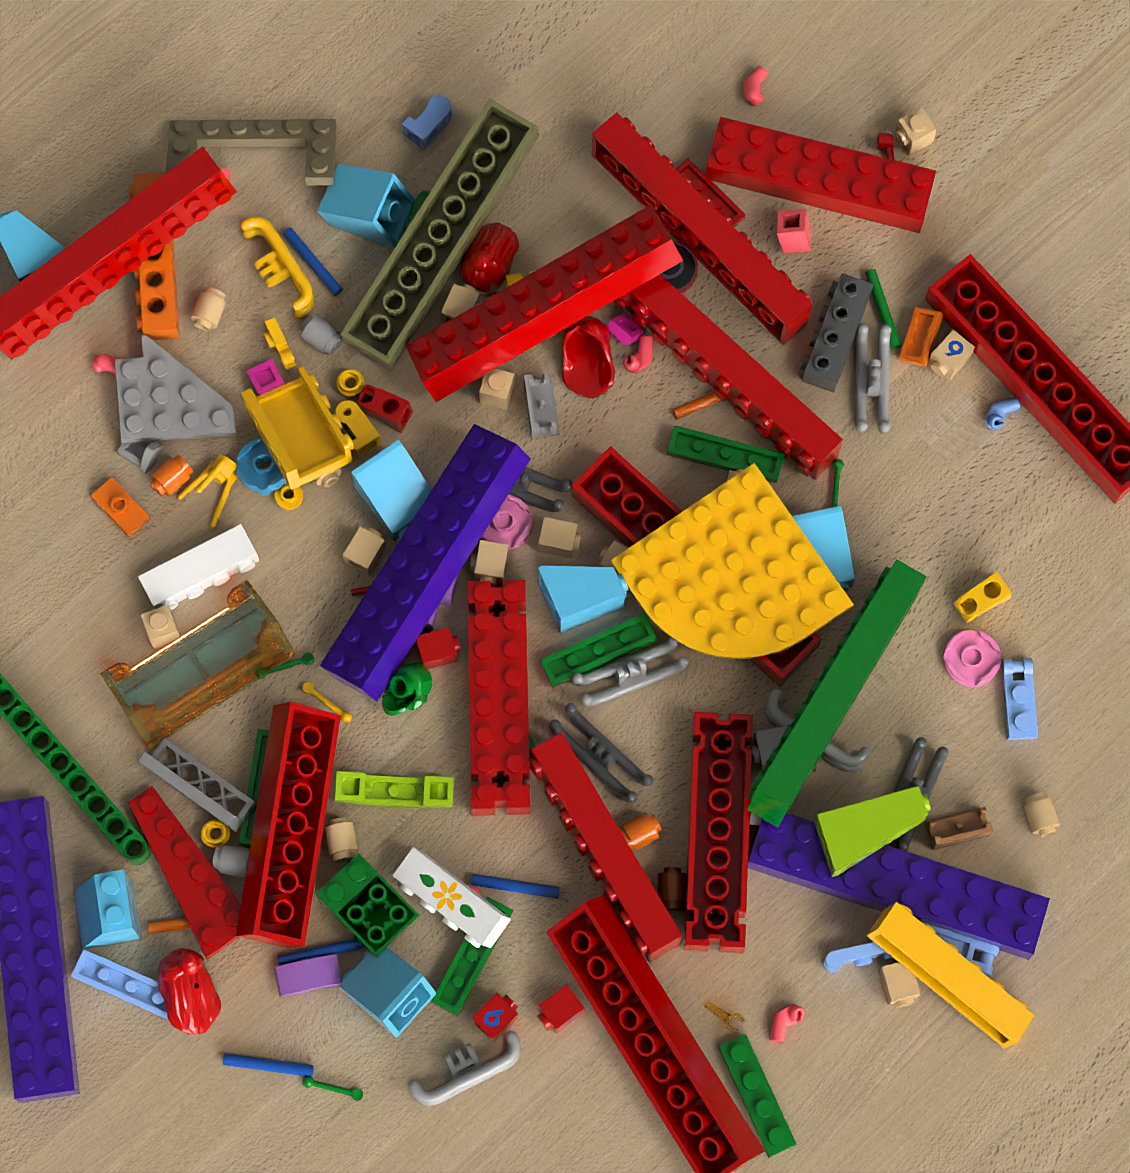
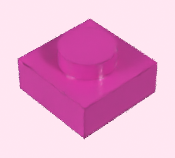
[607,313,645,346]
[246,359,284,396]

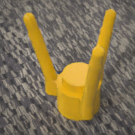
[177,454,238,529]

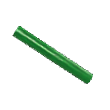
[865,269,902,350]

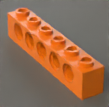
[129,172,180,341]

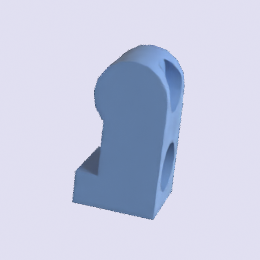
[402,95,452,150]

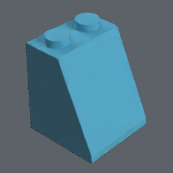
[317,164,415,249]
[0,210,65,282]
[351,440,432,542]
[792,506,855,592]
[538,565,628,634]
[74,869,141,950]
[339,948,436,1038]

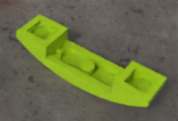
[335,771,454,808]

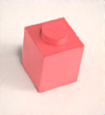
[777,209,812,254]

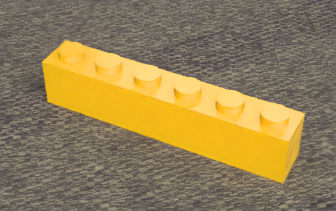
[866,902,1035,1048]

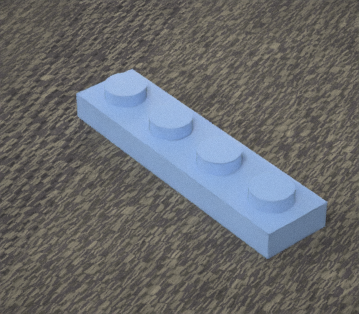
[71,950,169,1021]

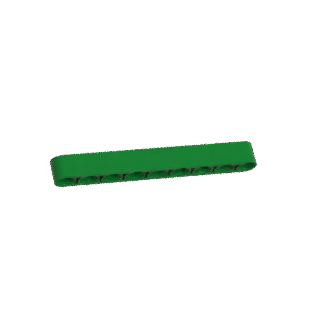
[0,673,151,866]

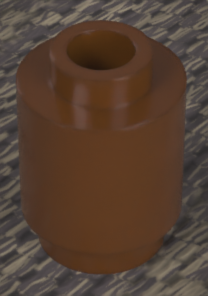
[657,867,687,911]

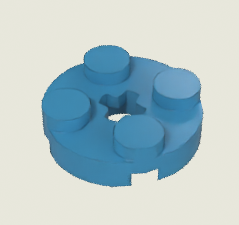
[236,438,286,495]

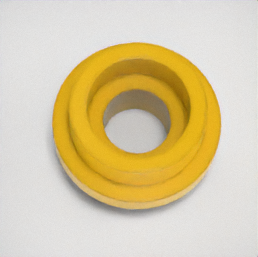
[336,369,365,397]
[275,482,303,510]
[201,819,230,849]

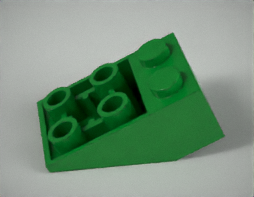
[316,853,420,957]

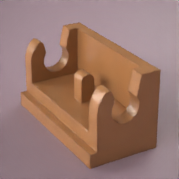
[925,807,993,850]

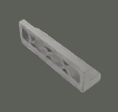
[138,738,257,832]

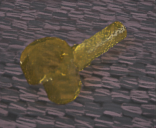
[704,1001,745,1031]

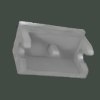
[524,373,560,438]

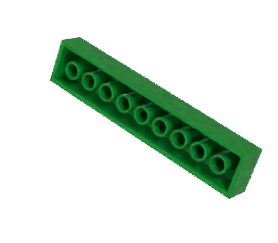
[747,559,927,828]

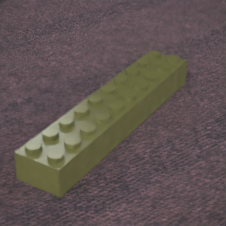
[340,98,539,370]

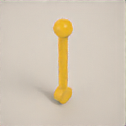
[302,682,352,723]

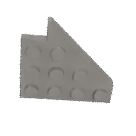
[115,335,235,443]

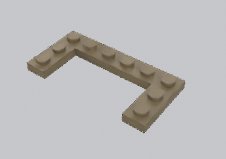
[165,119,337,186]

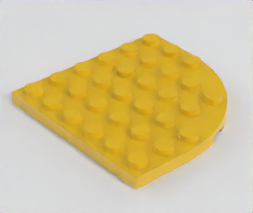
[610,463,854,659]

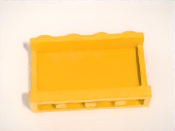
[241,366,354,490]

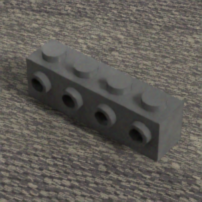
[800,273,874,393]

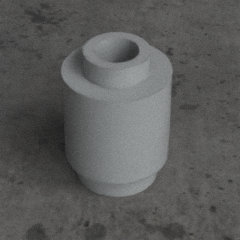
[300,315,343,355]
[213,844,250,878]

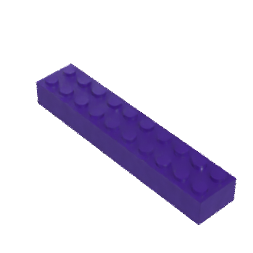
[320,424,531,701]
[0,796,80,1103]
[748,813,1050,960]

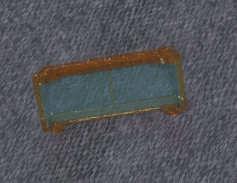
[100,580,296,750]

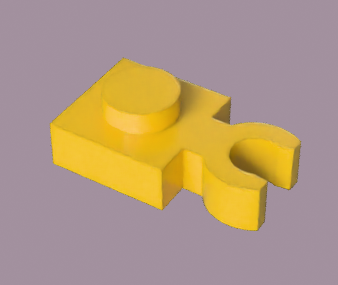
[263,317,296,370]

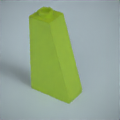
[814,786,930,877]

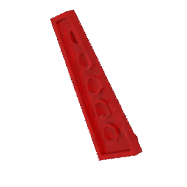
[128,786,241,960]

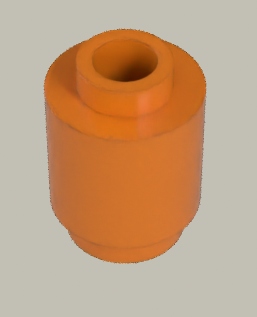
[150,455,193,497]
[620,812,662,851]

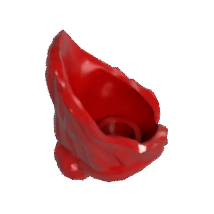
[460,222,519,294]
[562,316,615,399]
[158,948,221,1035]

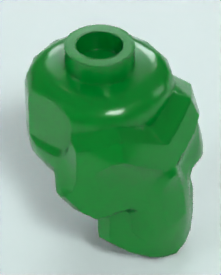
[382,662,432,716]

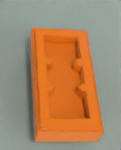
[898,306,943,367]
[90,477,151,538]

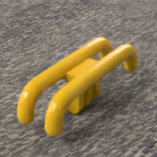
[241,216,314,318]

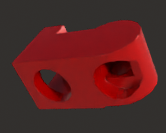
[355,385,413,433]

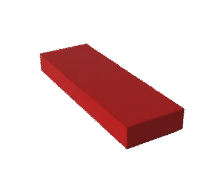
[675,158,746,228]

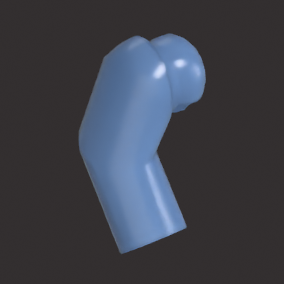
[985,396,1020,430]

